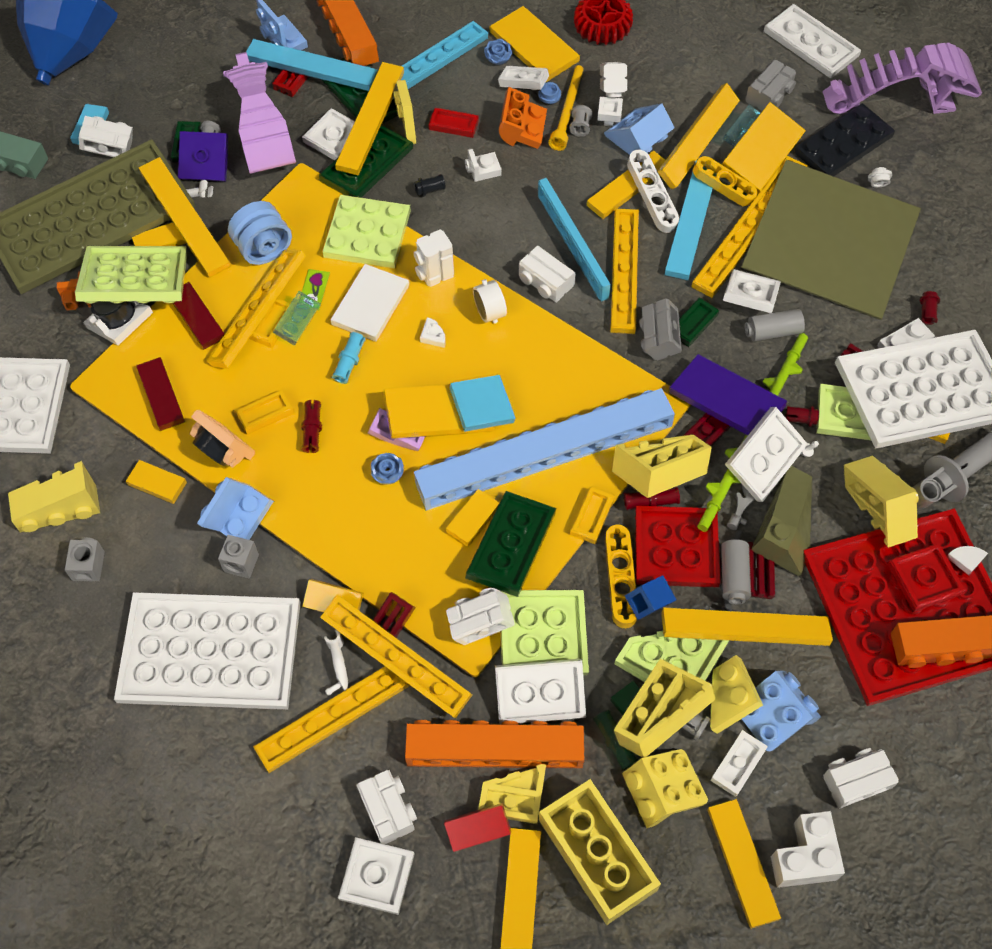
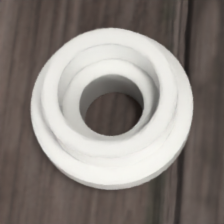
[868,167,892,188]

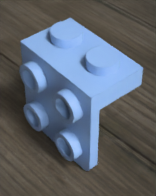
[742,671,821,751]

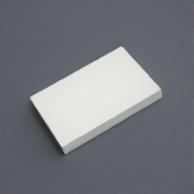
[331,264,409,342]
[725,407,808,502]
[495,659,586,725]

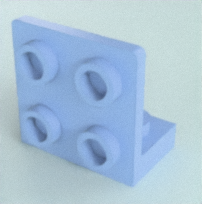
[256,0,308,50]
[197,477,274,540]

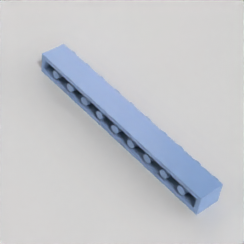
[414,388,675,511]

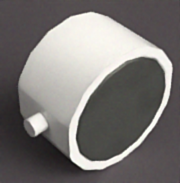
[473,279,507,323]

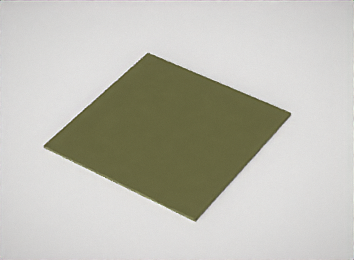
[741,159,921,320]

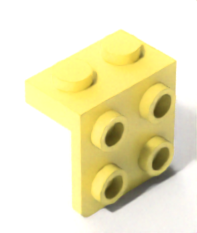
[622,749,708,828]

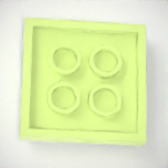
[323,195,411,268]
[500,590,589,675]

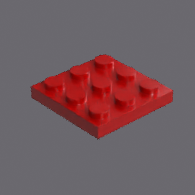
[635,506,720,588]

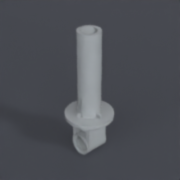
[913,431,992,510]

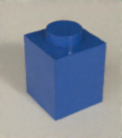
[624,575,676,620]

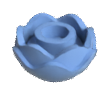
[484,39,512,65]
[371,453,404,485]

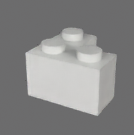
[771,811,845,888]

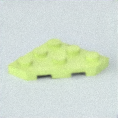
[614,631,729,682]

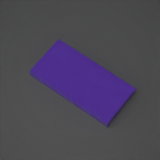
[669,354,787,435]

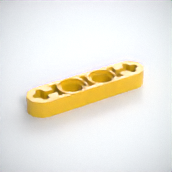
[605,525,637,629]

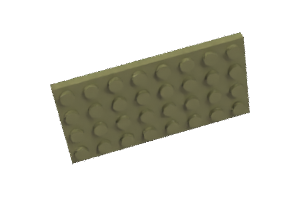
[0,139,196,294]

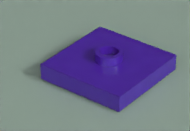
[178,131,228,182]

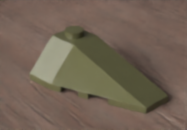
[751,465,812,576]

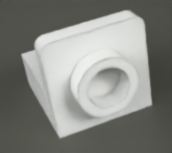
[465,149,501,182]

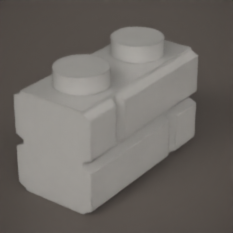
[746,60,796,111]
[639,298,682,361]

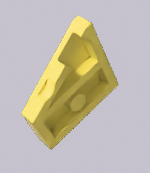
[393,80,416,144]
[710,655,763,734]
[478,764,546,824]

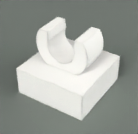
[598,97,623,126]

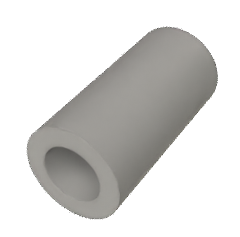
[745,309,805,342]
[721,540,751,605]

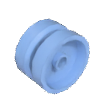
[227,201,292,265]

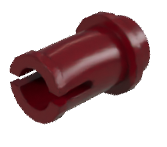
[919,291,940,325]
[785,405,819,427]

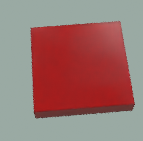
[887,543,966,612]

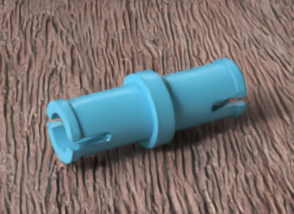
[332,332,366,384]

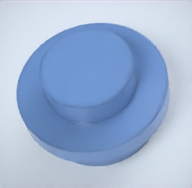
[538,82,561,104]

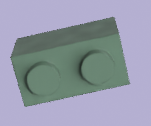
[0,132,48,179]

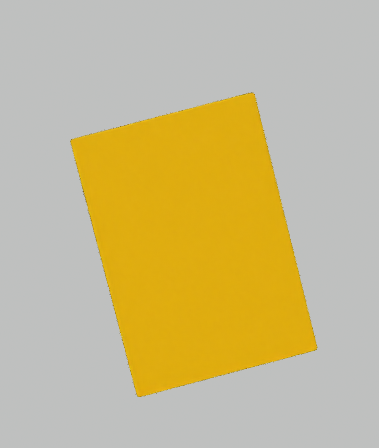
[70,163,691,677]

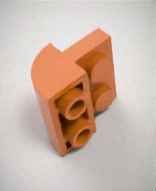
[499,87,547,149]

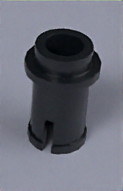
[414,174,446,197]

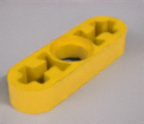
[693,156,757,206]

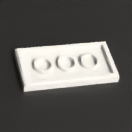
[763,4,861,79]

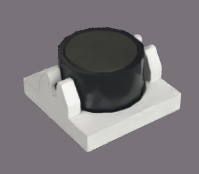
[83,301,153,346]

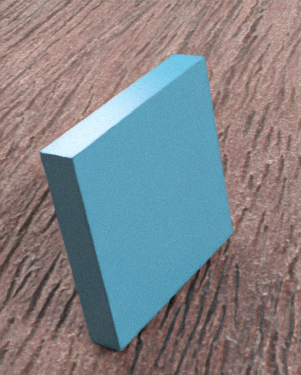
[449,375,515,432]

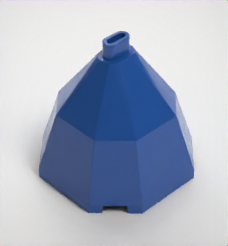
[16,0,118,86]

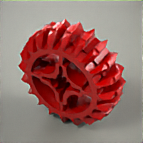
[574,0,633,45]

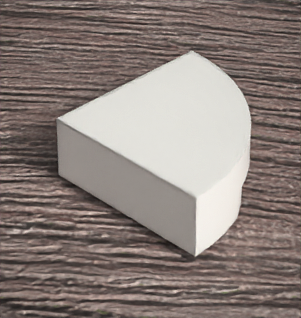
[420,317,446,348]
[947,546,988,575]

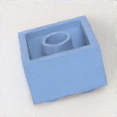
[604,103,674,155]

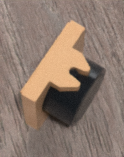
[190,410,255,468]

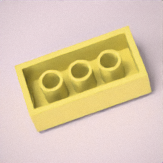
[539,779,661,925]

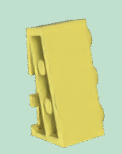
[612,435,712,498]
[844,456,919,548]
[8,461,100,532]
[614,659,715,758]

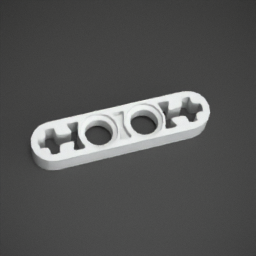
[627,150,679,233]

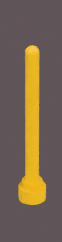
[548,65,583,151]

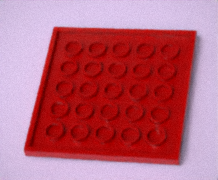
[804,508,992,706]

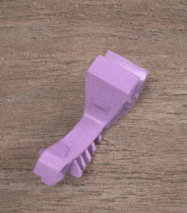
[822,43,982,114]
[223,52,296,174]

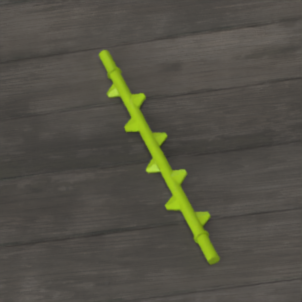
[697,333,808,532]

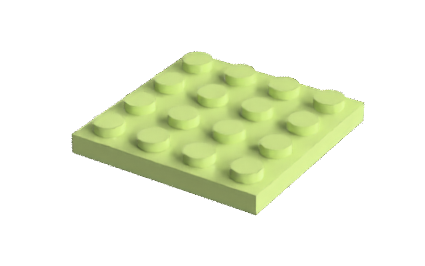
[75,246,187,303]

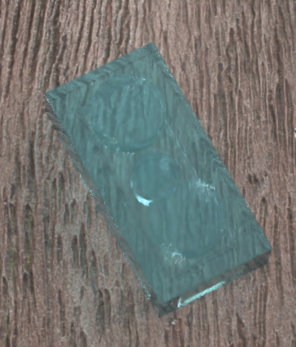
[723,105,761,147]
[273,291,321,346]

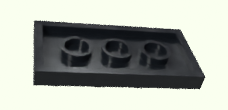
[794,103,895,176]

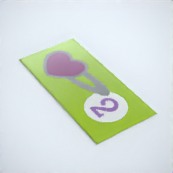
[298,269,330,310]

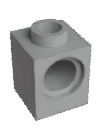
[218,535,259,579]
[65,537,105,582]

